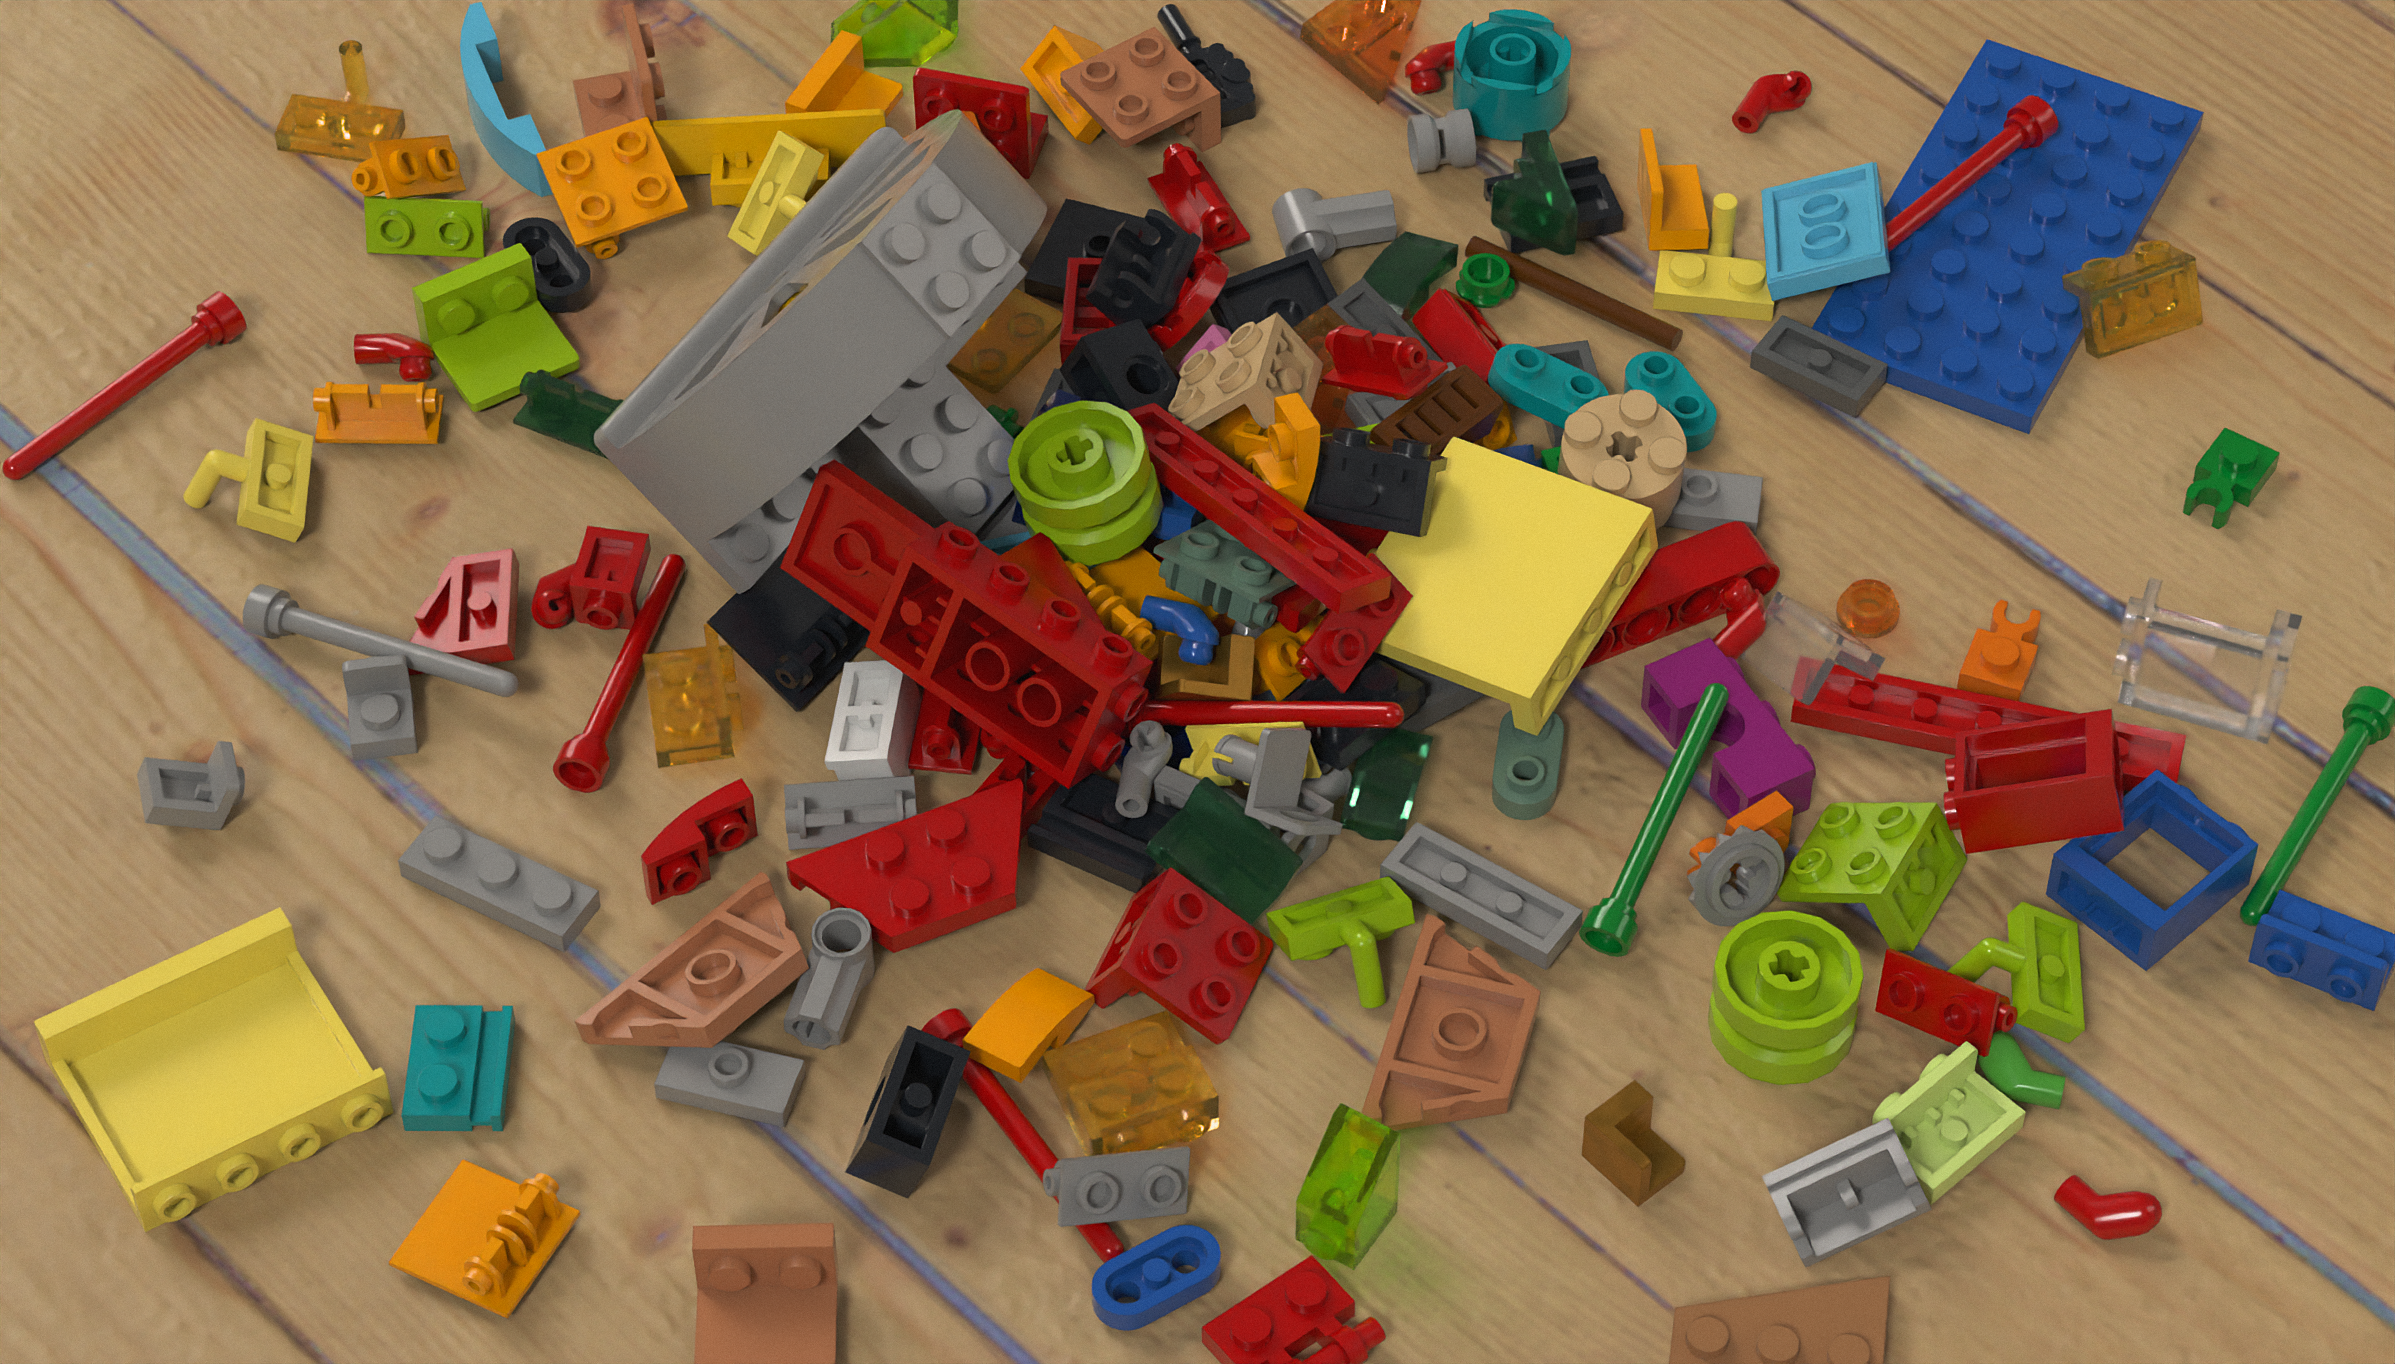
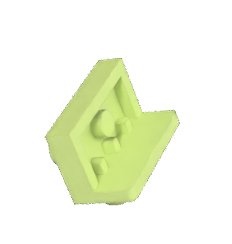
[1872,1041,2026,1205]

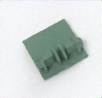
[1153,520,1296,630]

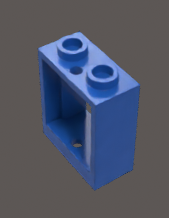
[2046,769,2259,971]

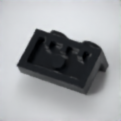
[1303,427,1448,537]

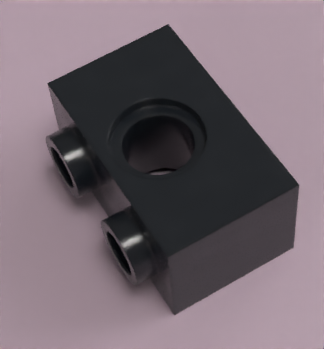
[1059,318,1179,413]
[845,1025,971,1199]

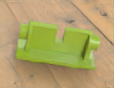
[364,196,490,258]

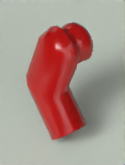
[354,333,435,382]
[531,563,576,629]
[1712,577,1767,661]

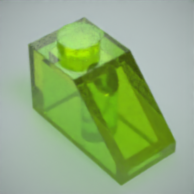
[830,0,959,68]
[1295,1103,1401,1270]

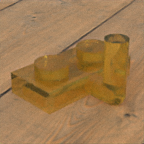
[274,40,406,162]

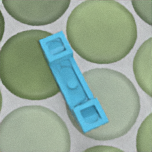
[460,2,553,197]

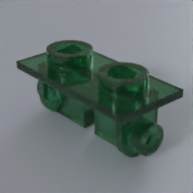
[513,369,624,459]

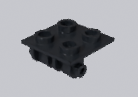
[706,546,871,712]

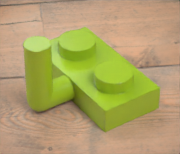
[1266,876,1415,1008]
[1947,901,2085,1043]

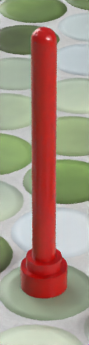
[1886,95,2058,253]
[2,291,247,480]
[553,554,686,793]
[1120,694,1404,738]
[921,1008,1124,1262]

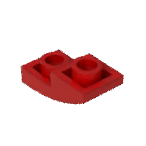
[641,778,758,905]

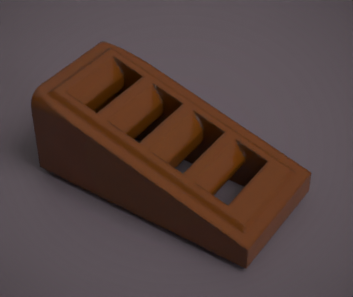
[1370,365,1504,456]

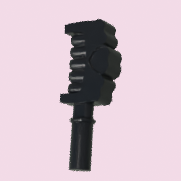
[1157,4,1256,128]

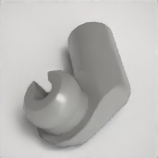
[1115,720,1173,818]

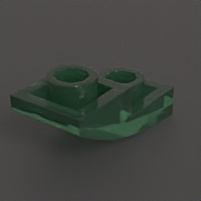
[1361,231,1458,322]
[1340,728,1434,842]

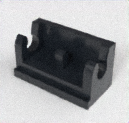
[1085,209,1202,330]

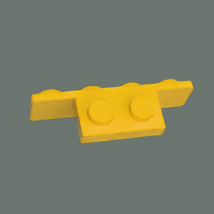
[651,109,886,208]

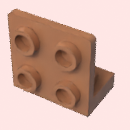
[573,3,667,137]
[1060,26,1221,152]
[692,1223,839,1364]

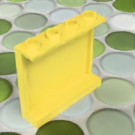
[1366,436,1658,736]
[34,907,394,1232]

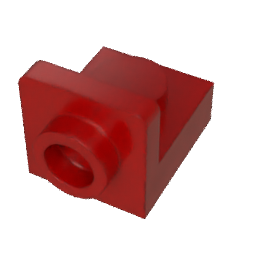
[569,526,651,630]

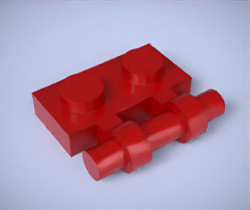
[1202,1255,1386,1364]

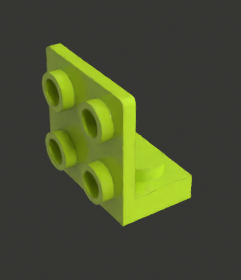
[412,243,580,412]
[1777,802,1968,951]

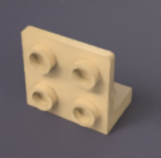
[1168,312,1324,432]

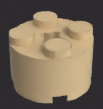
[1557,389,1687,530]

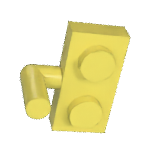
[727,130,825,256]
[1653,193,1774,321]
[183,418,314,543]

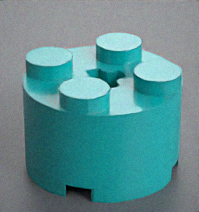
[1452,9,1571,145]

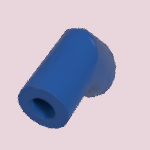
[1140,595,1219,665]

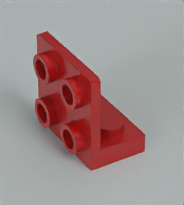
[913,67,1049,180]
[1084,867,1273,1045]

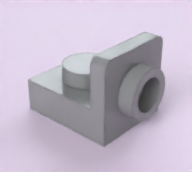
[342,654,418,761]

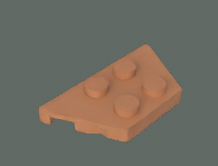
[575,872,809,1048]
[1360,914,1541,1134]

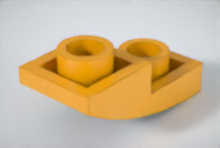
[1252,392,1320,511]
[963,968,1095,1083]

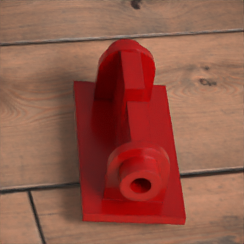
[1147,143,1250,254]
[1321,325,1448,400]
[1295,553,1413,693]
[908,688,981,775]
[1875,948,2018,1057]

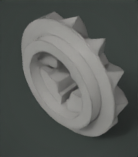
[1687,825,1785,926]

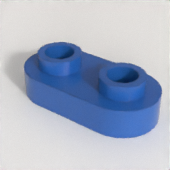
[1092,1225,1221,1331]

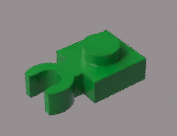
[2183,428,2280,529]

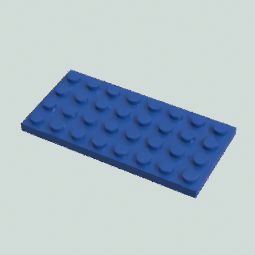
[1812,39,2204,434]

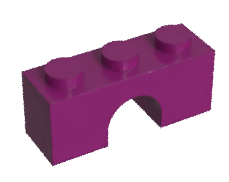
[1641,638,1816,819]

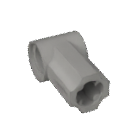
[1272,188,1397,264]
[784,908,875,1050]

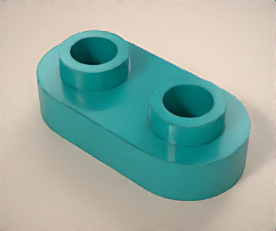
[1488,344,1609,429]
[1624,351,1717,452]

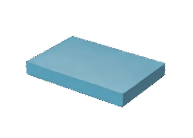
[1761,162,1890,301]

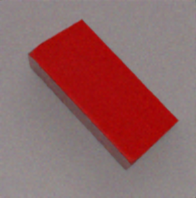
[1412,288,1506,386]

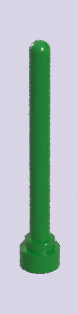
[1579,683,1729,957]
[2240,686,2395,926]

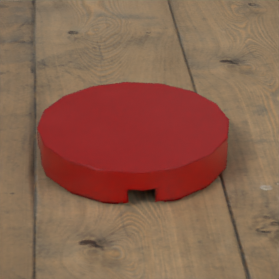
[1147,250,1230,353]

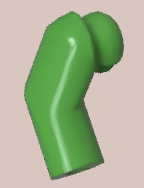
[1977,1031,2066,1110]

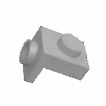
[137,741,245,830]

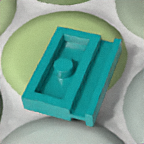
[401,1005,515,1131]

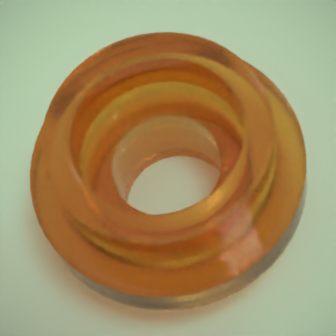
[1836,579,1900,638]

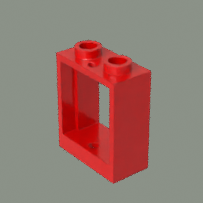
[1943,709,2124,854]

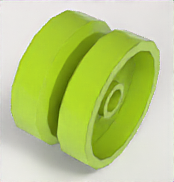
[1007,401,1163,566]
[1708,910,1864,1085]

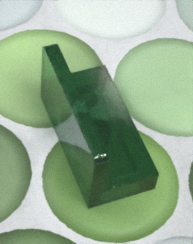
[1144,777,1303,926]

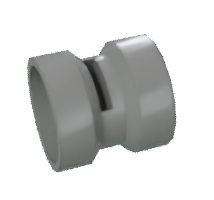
[1407,108,1476,173]

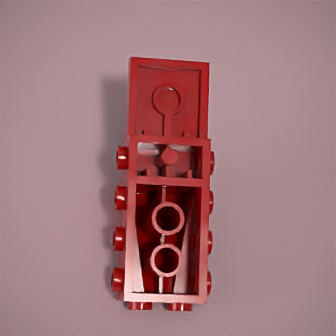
[780,459,1154,789]

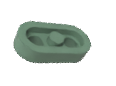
[1491,710,1564,820]

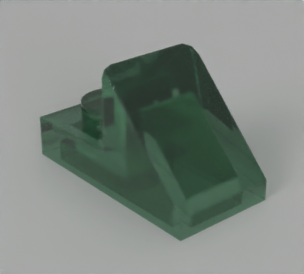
[1491,129,1578,256]

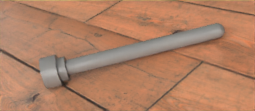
[243,584,519,697]

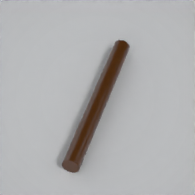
[1465,236,1683,351]

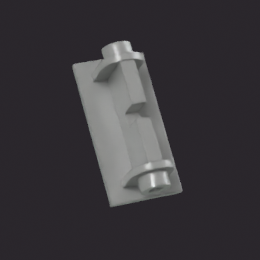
[784,775,917,850]
[1043,1146,1190,1227]

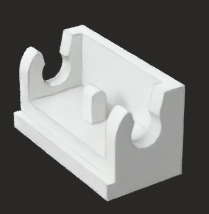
[824,660,922,781]

